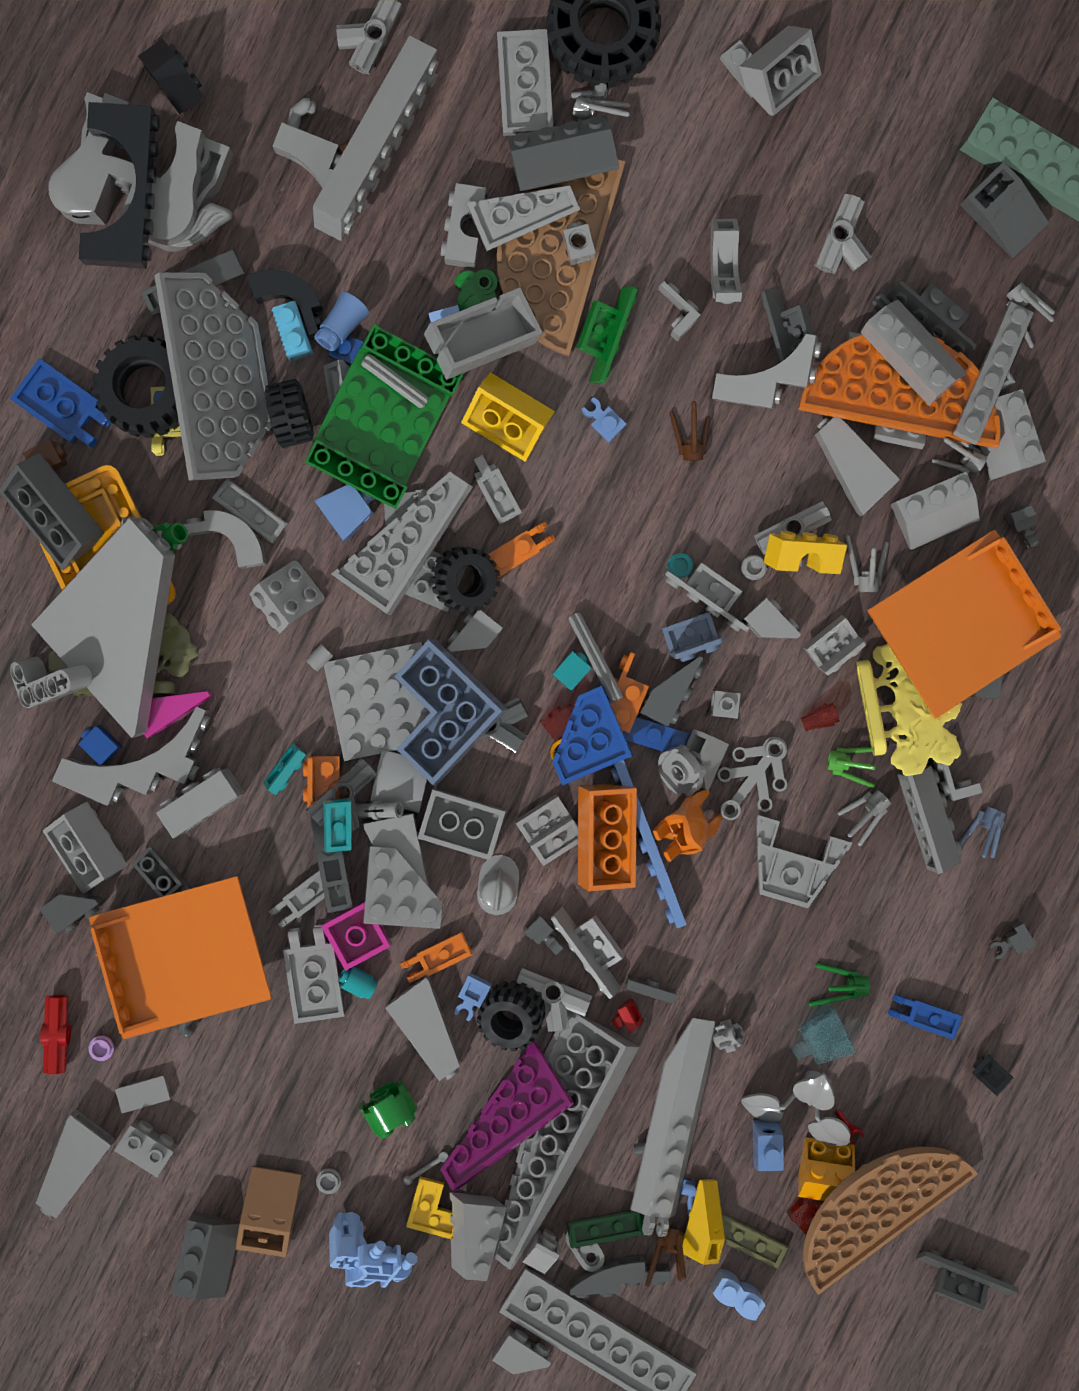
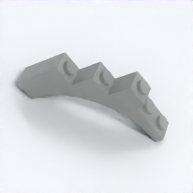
[52,706,211,806]

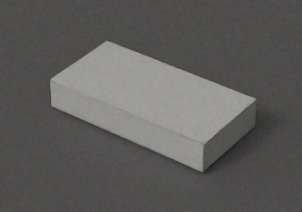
[115,1074,172,1113]

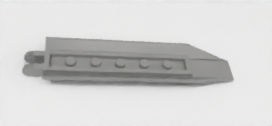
[630,1018,715,1237]

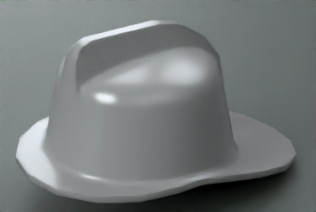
[477,855,519,915]

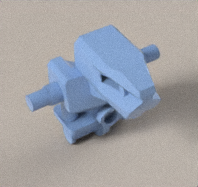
[329,1212,418,1288]

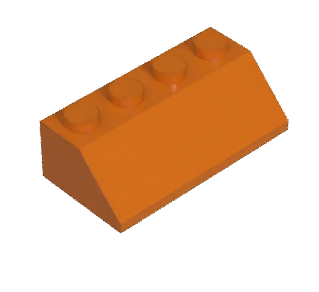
[578,784,637,891]

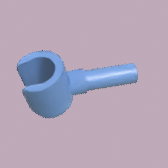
[681,1180,696,1216]

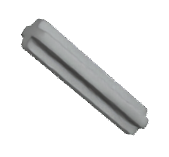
[361,354,429,408]

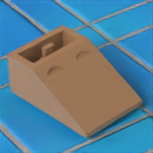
[236,1166,302,1257]

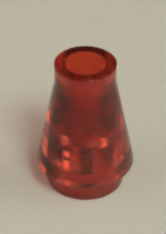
[801,703,840,731]

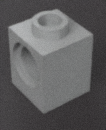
[563,222,596,266]
[710,691,741,719]

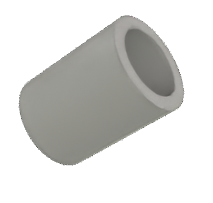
[305,644,334,672]

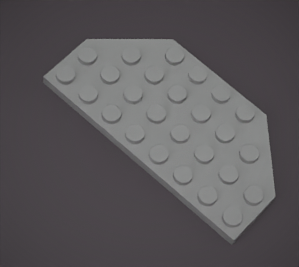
[154,272,272,481]

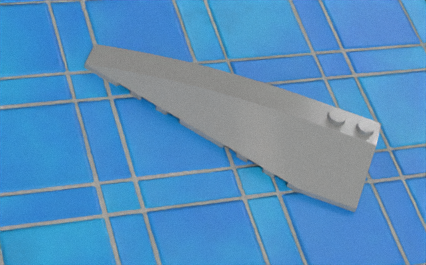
[494,1010,639,1270]

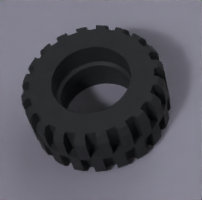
[92,335,179,438]

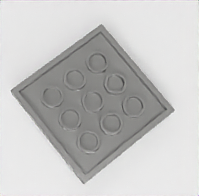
[324,642,430,761]

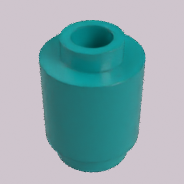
[338,966,378,999]

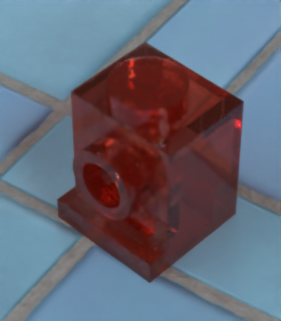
[540,704,574,741]
[786,1197,818,1235]

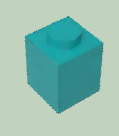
[552,651,591,691]

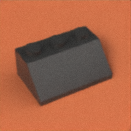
[171,1211,240,1300]

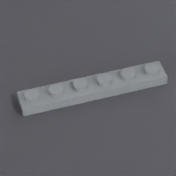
[952,302,1034,445]

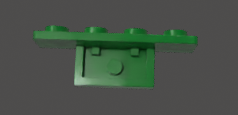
[576,286,638,383]

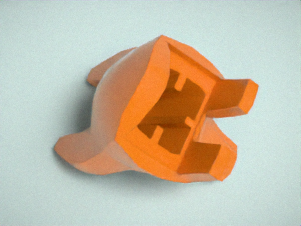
[653,789,722,862]

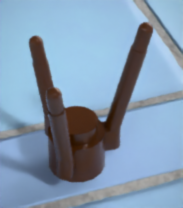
[669,401,711,461]
[645,1229,686,1288]

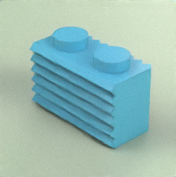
[271,301,313,361]

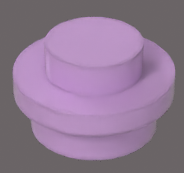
[89,1035,115,1061]

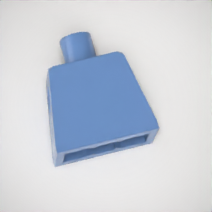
[315,485,375,542]
[753,1119,784,1171]

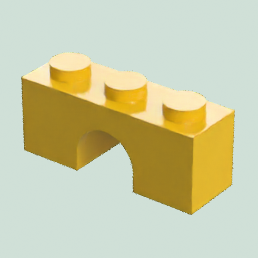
[764,531,847,574]

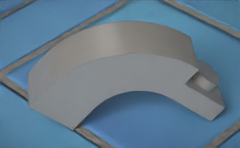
[710,219,742,304]
[183,510,267,569]

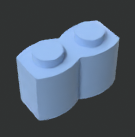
[710,1269,765,1320]

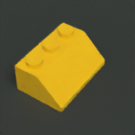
[461,372,555,462]

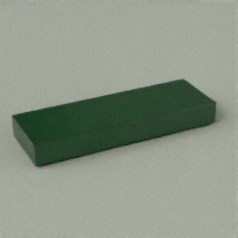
[566,1210,644,1249]

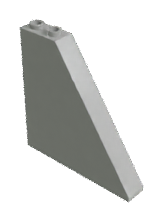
[31,518,175,738]

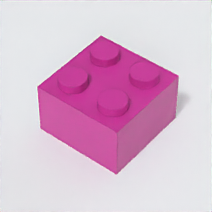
[321,900,392,971]

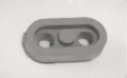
[565,1229,605,1272]

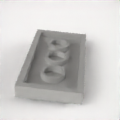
[497,29,553,136]

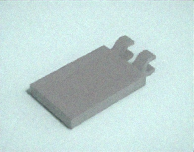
[283,924,345,1024]

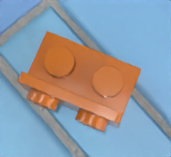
[303,756,341,807]

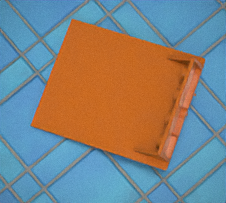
[867,530,1061,719]
[89,876,272,1039]

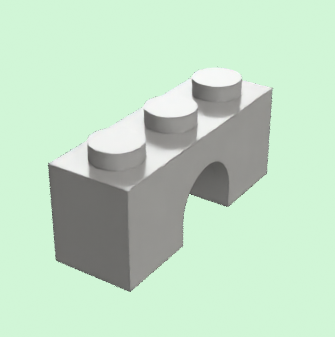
[441,183,487,269]

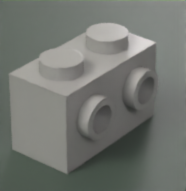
[114,1119,178,1177]

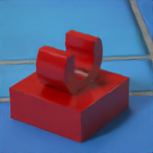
[612,999,644,1032]

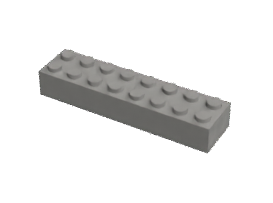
[313,35,439,241]

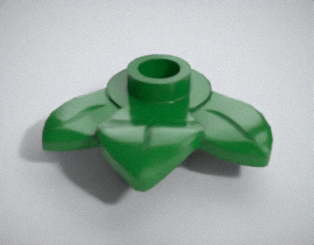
[454,269,498,311]

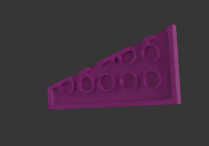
[440,1040,574,1191]

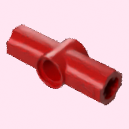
[40,995,71,1074]

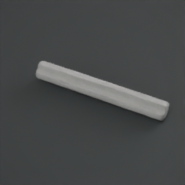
[569,612,623,703]

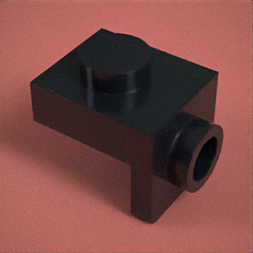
[972,1055,1014,1097]

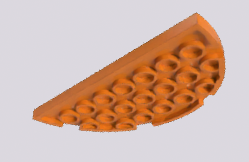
[798,335,1000,449]

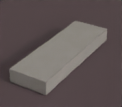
[212,478,288,544]

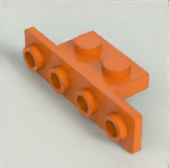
[610,652,649,733]

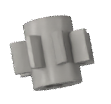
[713,1019,744,1053]

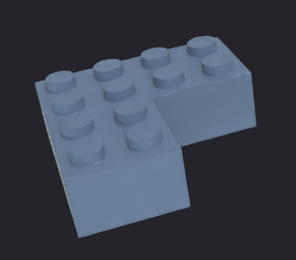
[394,639,508,785]

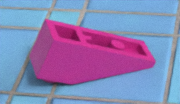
[144,691,214,738]

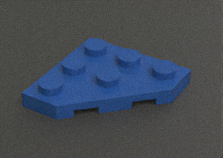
[552,685,633,786]

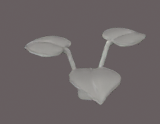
[741,1071,851,1146]

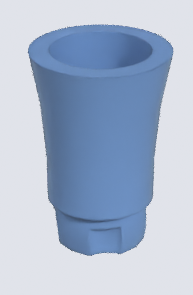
[315,292,369,351]

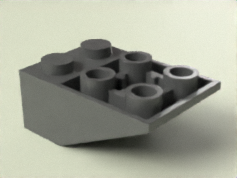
[960,162,1049,259]
[639,656,704,727]

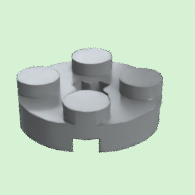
[658,745,706,796]

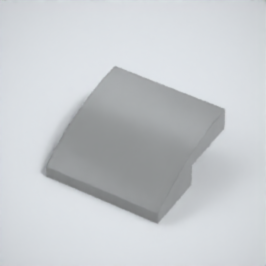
[370,750,427,813]
[514,794,578,866]

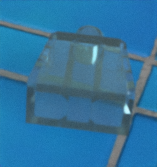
[791,1005,857,1065]

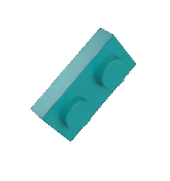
[263,743,306,795]
[323,798,352,853]

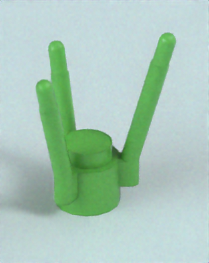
[827,746,876,788]

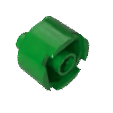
[359,1080,418,1139]

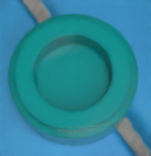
[667,553,693,579]

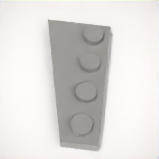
[466,186,580,251]

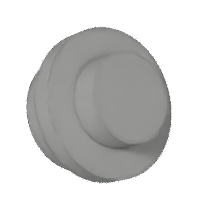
[316,1168,342,1194]

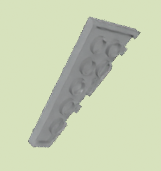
[332,472,473,615]

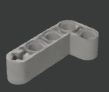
[10,656,92,708]

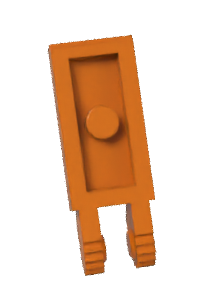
[488,522,556,579]
[400,931,473,983]

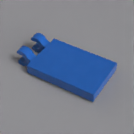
[10,358,112,448]

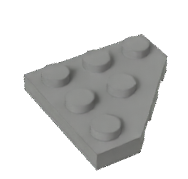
[363,846,442,929]

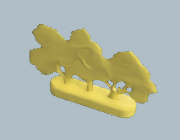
[857,643,962,776]

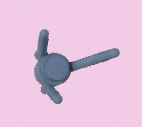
[958,807,1006,858]

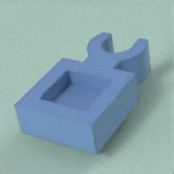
[581,398,627,443]
[454,973,492,1021]

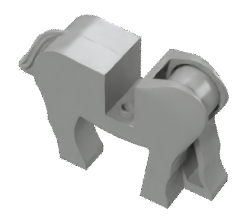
[48,92,234,252]

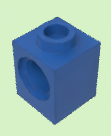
[78,725,123,765]

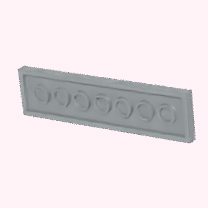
[499,1266,697,1391]

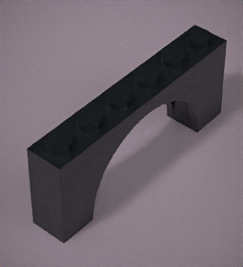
[79,102,160,269]

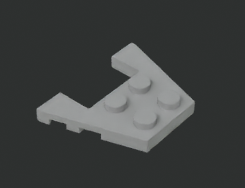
[756,815,852,908]

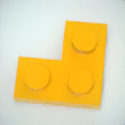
[406,1176,453,1239]

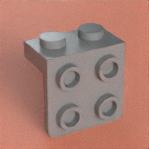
[249,561,324,634]

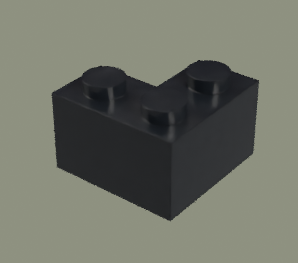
[138,39,204,114]

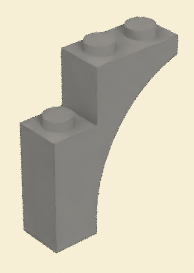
[273,123,341,189]
[712,334,822,409]

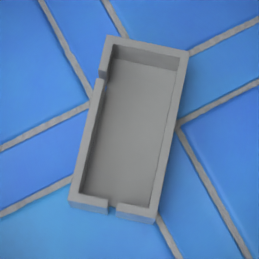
[424,288,542,380]

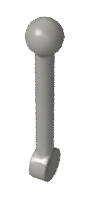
[403,1151,449,1185]

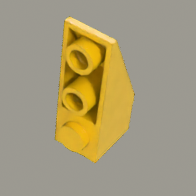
[683,1179,725,1265]

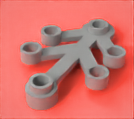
[716,737,788,820]

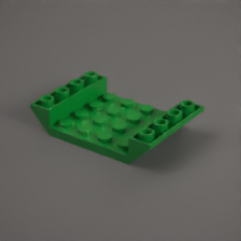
[304,324,464,509]

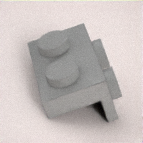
[803,615,866,675]

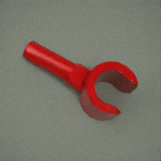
[835,1109,864,1144]

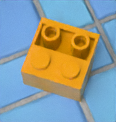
[798,1137,855,1201]

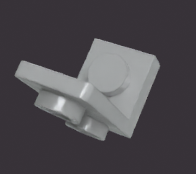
[658,281,700,342]
[933,760,982,801]

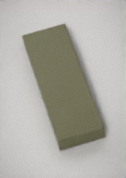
[722,1212,789,1269]

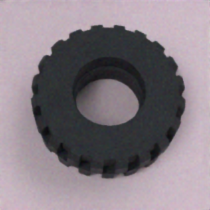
[547,0,661,87]

